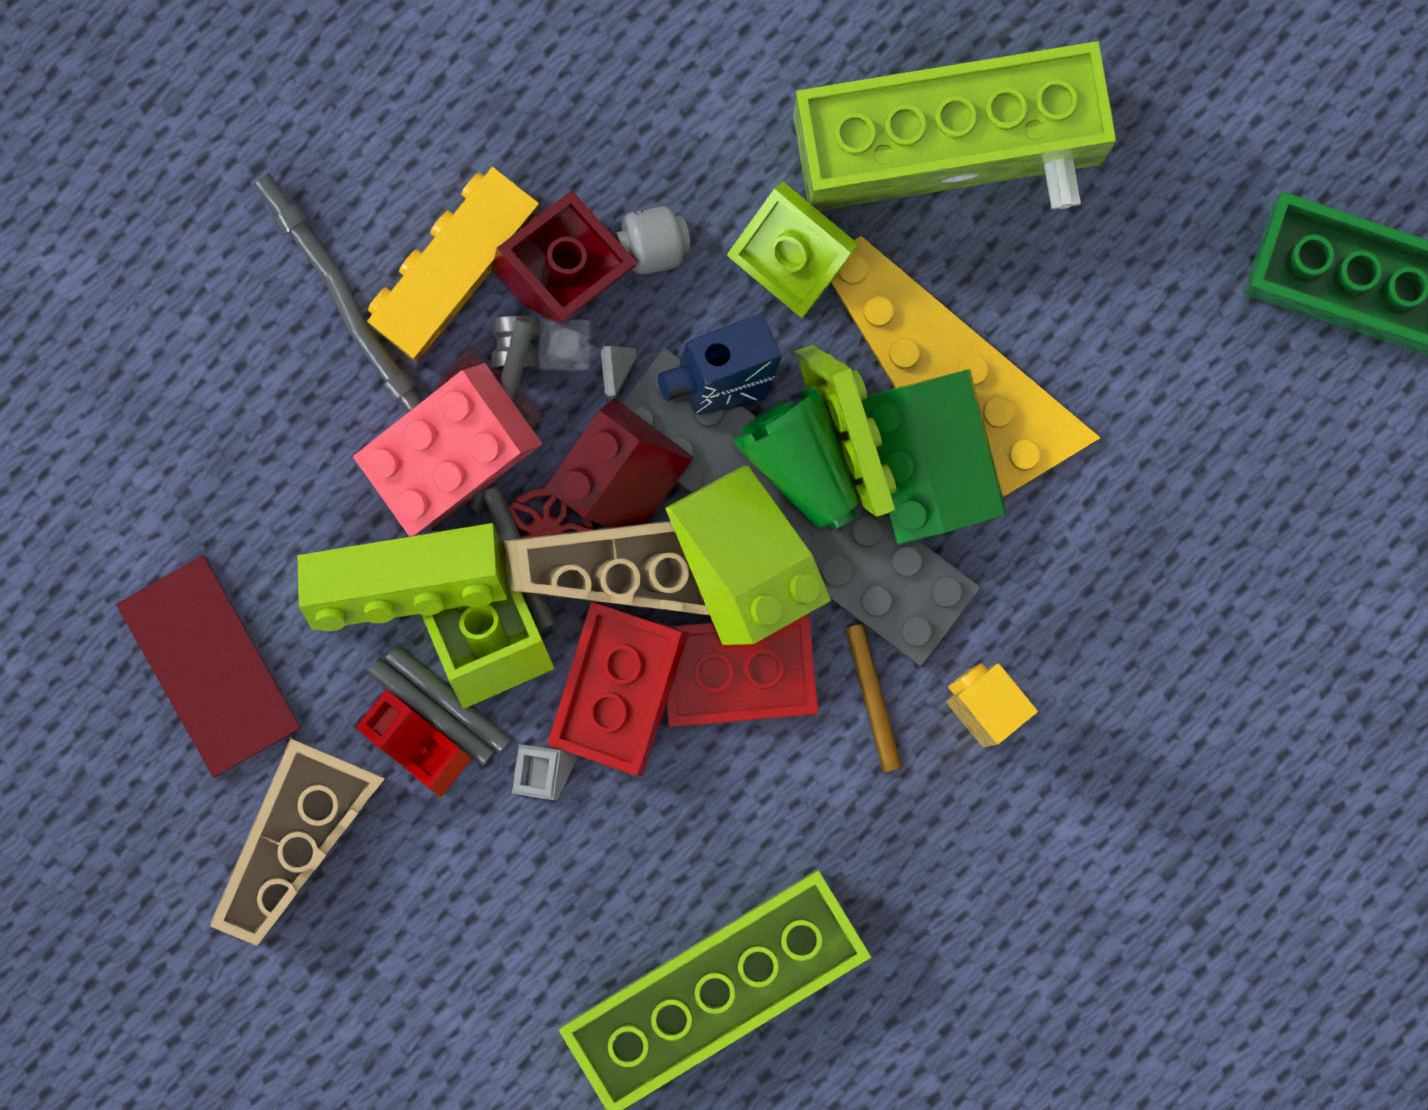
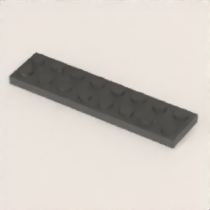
[622,348,981,667]

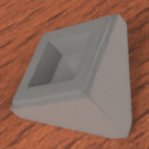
[601,346,637,401]
[512,744,577,800]

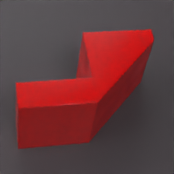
[355,689,472,798]

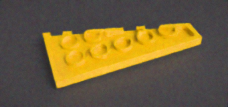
[831,236,1100,497]

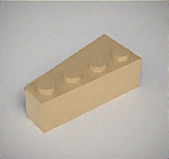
[504,521,710,616]
[210,737,385,946]

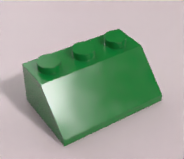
[861,369,1007,544]

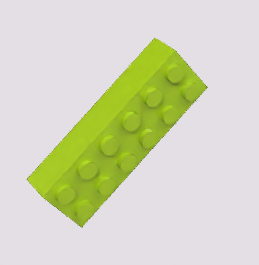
[558,869,872,1110]

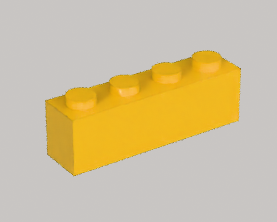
[367,167,541,363]
[945,663,1038,748]

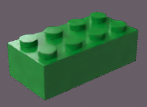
[1243,191,1428,356]

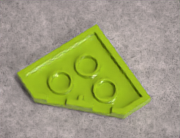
[794,344,897,517]

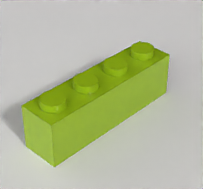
[297,523,507,631]

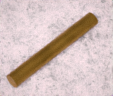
[845,624,902,773]

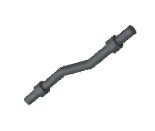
[253,173,423,413]

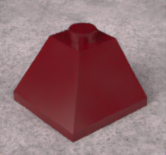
[492,190,637,324]

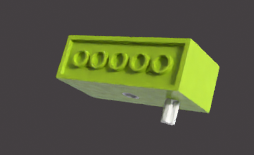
[793,41,1116,211]

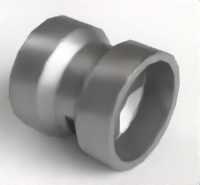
[491,316,542,372]

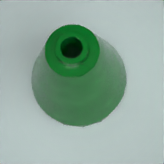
[732,385,859,531]

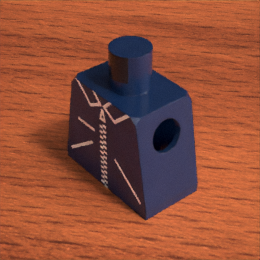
[658,313,782,415]

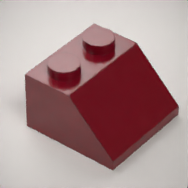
[545,398,694,528]

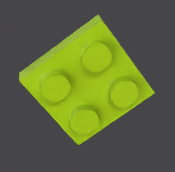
[727,181,859,318]

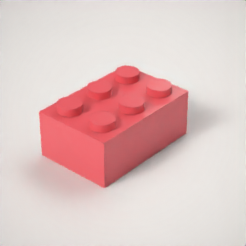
[353,363,542,537]

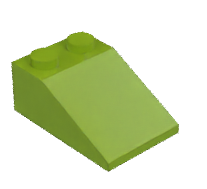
[665,465,831,645]
[422,557,555,709]

